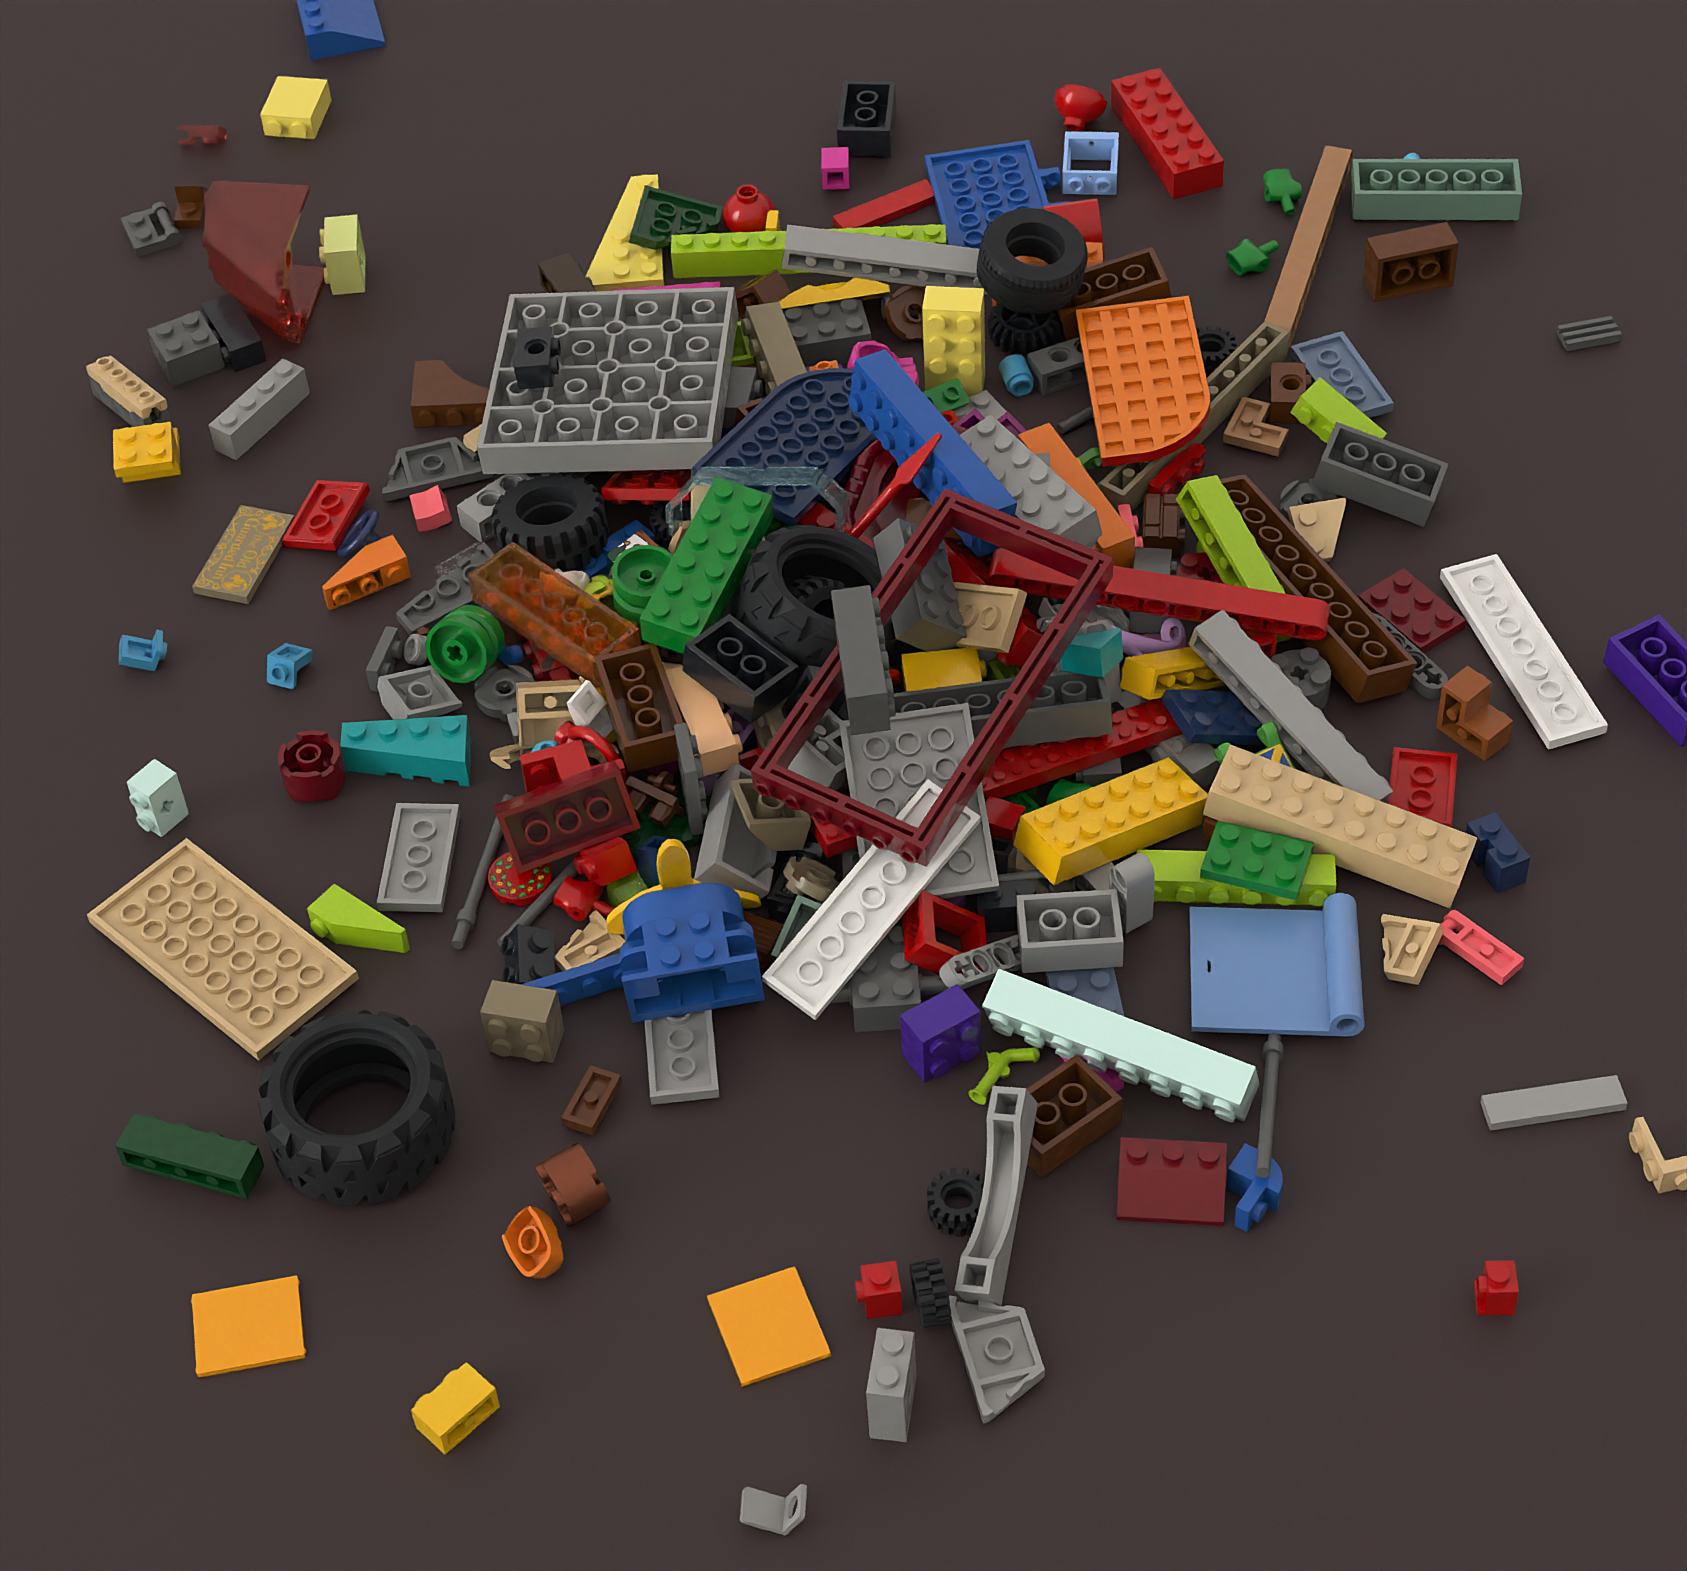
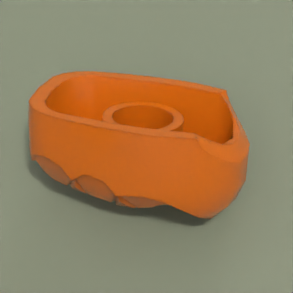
[502,1206,564,1279]

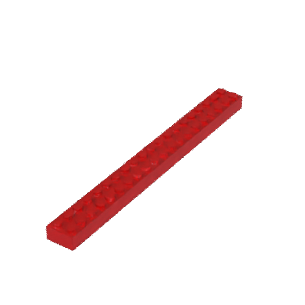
[811,698,1183,858]

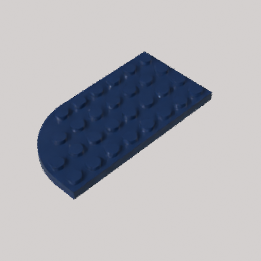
[692,368,878,526]

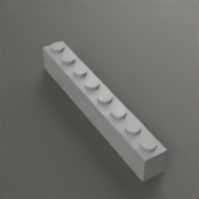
[782,225,987,294]
[1189,610,1393,803]

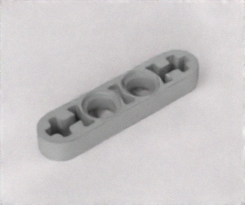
[939,935,1022,990]

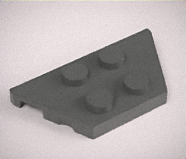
[382,437,494,502]

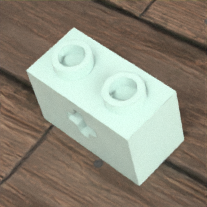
[127,759,189,837]

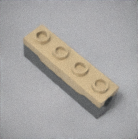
[86,356,173,428]

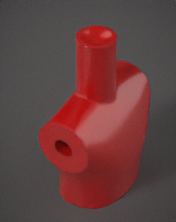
[553,876,615,921]

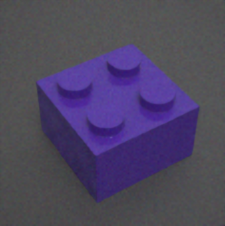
[900,984,981,1083]

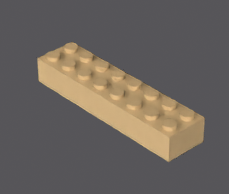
[1203,745,1478,908]

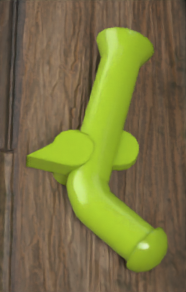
[968,1046,1040,1105]

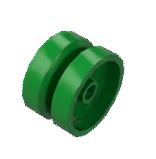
[612,545,673,624]
[425,605,505,683]

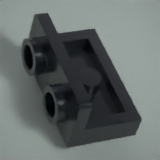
[501,924,556,985]

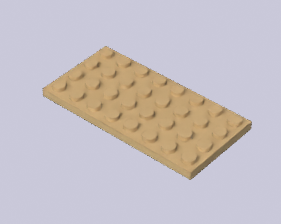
[87,838,359,1060]

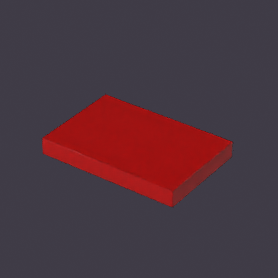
[282,480,370,551]
[1388,747,1458,828]

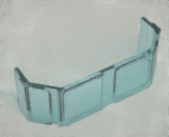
[665,466,850,536]

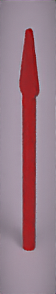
[847,433,942,539]

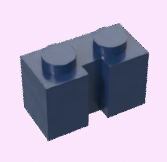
[1466,812,1530,893]

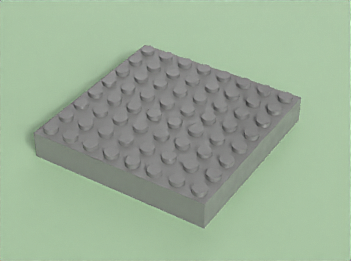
[477,287,739,474]

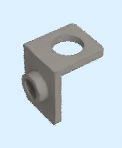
[740,1484,807,1536]

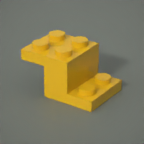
[113,422,181,483]

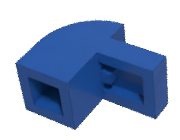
[1227,1143,1283,1232]

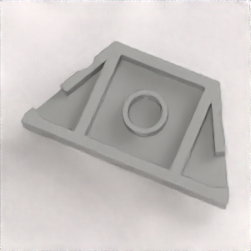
[948,1296,1045,1424]

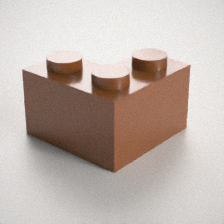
[1436,665,1513,761]

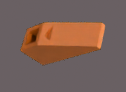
[322,535,411,611]

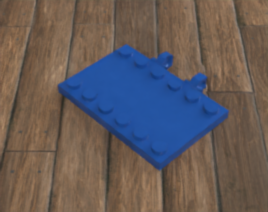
[924,140,1069,249]

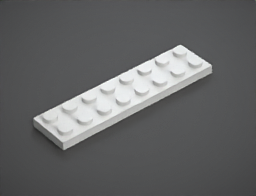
[1440,554,1608,750]
[762,779,981,1020]

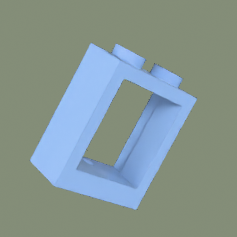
[1062,132,1119,195]

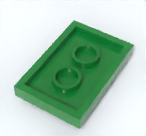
[1200,821,1314,900]

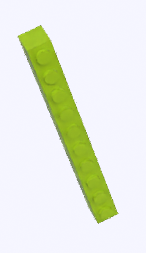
[671,224,946,278]

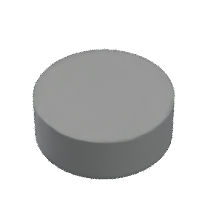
[404,634,427,666]

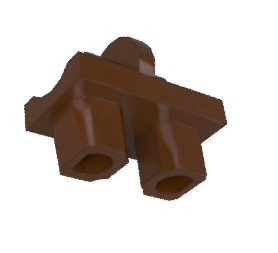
[625,771,686,828]

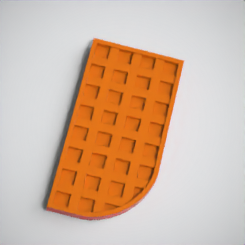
[1076,296,1211,467]

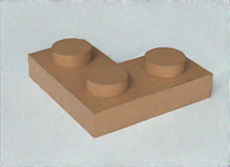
[1223,397,1289,457]

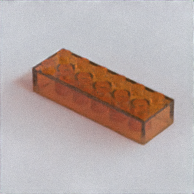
[468,541,641,688]

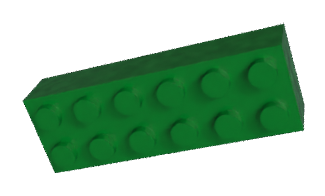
[640,477,774,654]

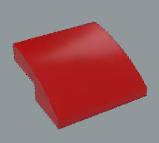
[1043,198,1104,258]

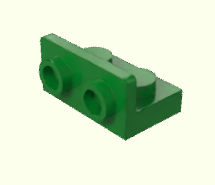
[923,378,970,413]

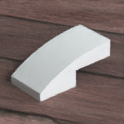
[567,680,613,746]

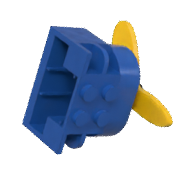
[606,839,765,1023]

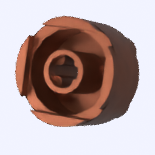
[534,1142,611,1227]

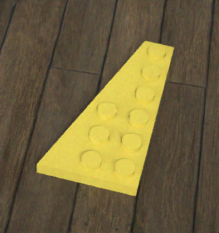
[586,174,664,291]

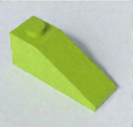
[307,884,410,953]

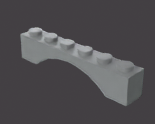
[955,1086,1038,1306]

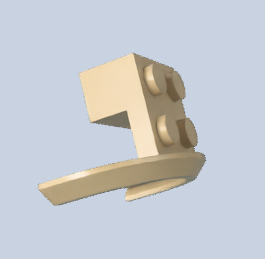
[490,679,618,769]

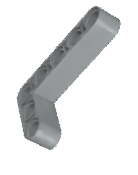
[1074,852,1155,935]

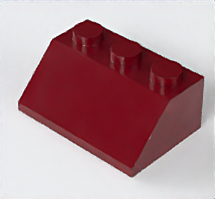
[1117,1137,1227,1226]

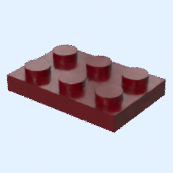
[1358,568,1466,653]

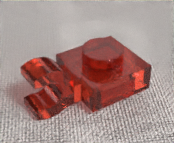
[178,124,226,145]

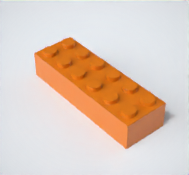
[1018,423,1135,569]

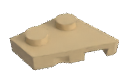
[1288,497,1346,562]
[555,910,625,971]
[1381,914,1444,985]

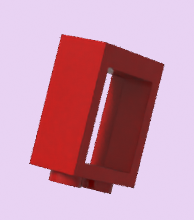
[902,890,987,975]

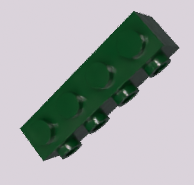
[115,1113,265,1199]

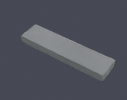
[1480,1075,1627,1131]

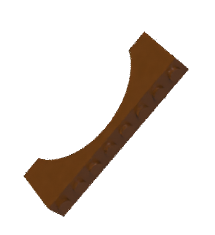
[410,360,489,428]

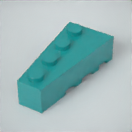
[340,715,472,787]

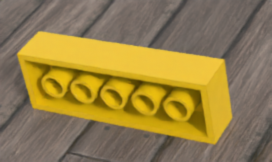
[1013,757,1208,885]

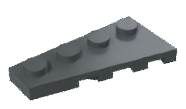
[396,542,514,636]

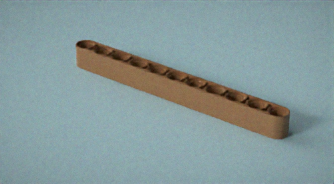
[1265,145,1353,349]

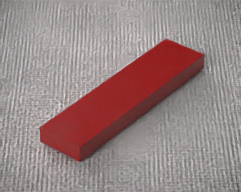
[833,179,935,229]

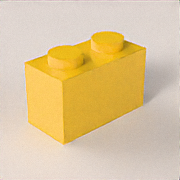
[411,1362,500,1455]

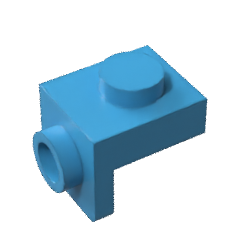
[119,630,167,671]

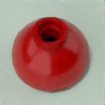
[1055,84,1107,132]
[722,185,776,233]

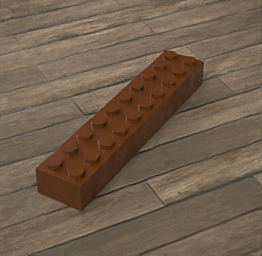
[1220,474,1417,704]

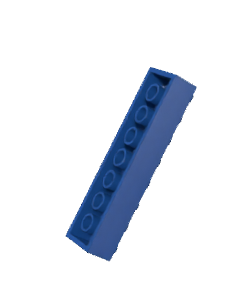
[848,349,1017,558]

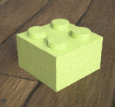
[319,215,366,295]

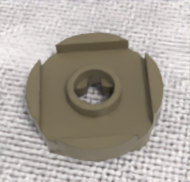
[784,856,843,904]

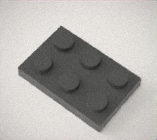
[674,723,708,836]

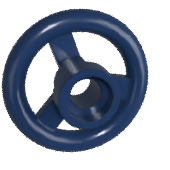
[337,509,381,557]

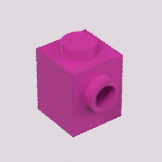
[821,147,849,190]

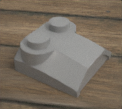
[377,665,462,720]

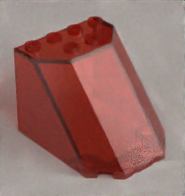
[202,181,327,343]

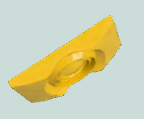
[779,277,890,310]

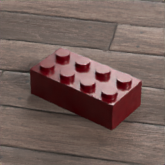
[493,760,641,874]

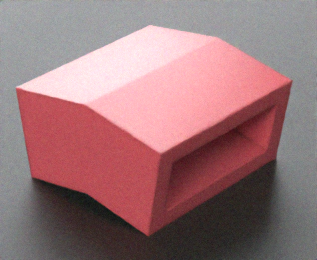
[409,485,453,533]

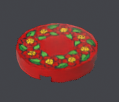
[488,852,553,906]

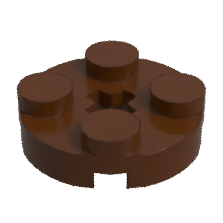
[884,285,925,343]

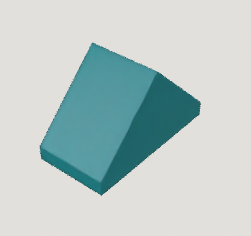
[1060,627,1124,678]

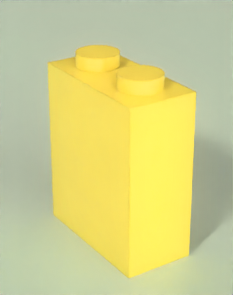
[260,76,332,139]

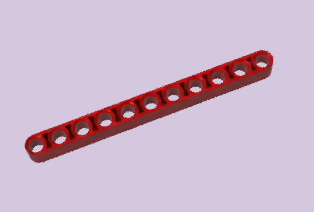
[988,548,1330,641]

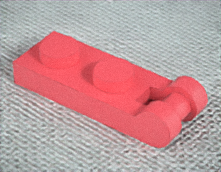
[1438,910,1525,986]

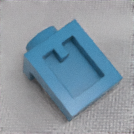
[267,643,313,689]

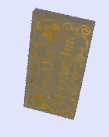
[192,505,295,604]

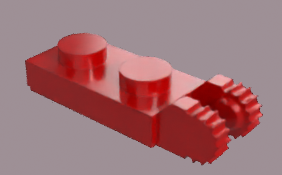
[1148,443,1206,496]

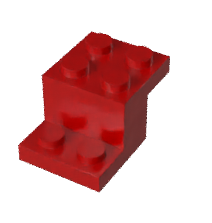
[519,739,629,793]

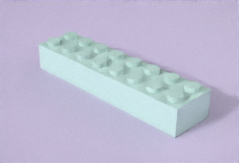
[982,969,1260,1122]

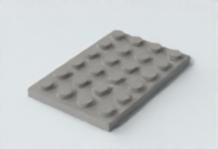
[839,703,999,899]

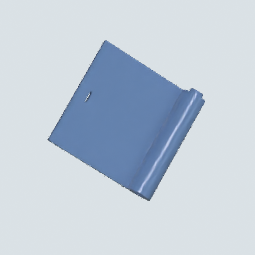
[1189,893,1365,1036]

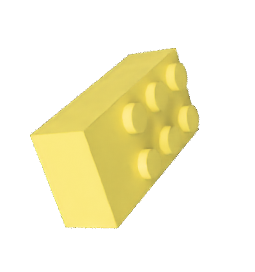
[922,286,985,398]

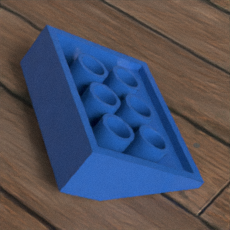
[296,0,386,60]

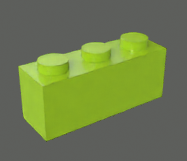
[1290,377,1387,443]

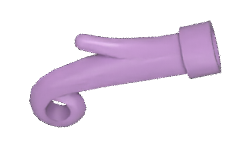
[1111,618,1185,657]

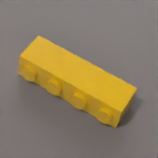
[1119,647,1225,700]

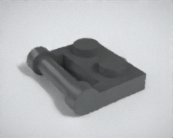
[120,202,182,257]

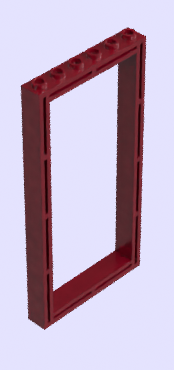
[751,488,1113,867]

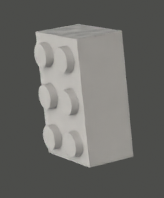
[1016,889,1124,973]

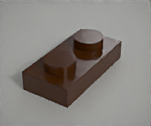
[561,1065,622,1136]

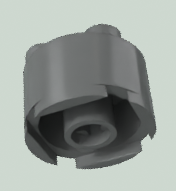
[1271,647,1331,711]

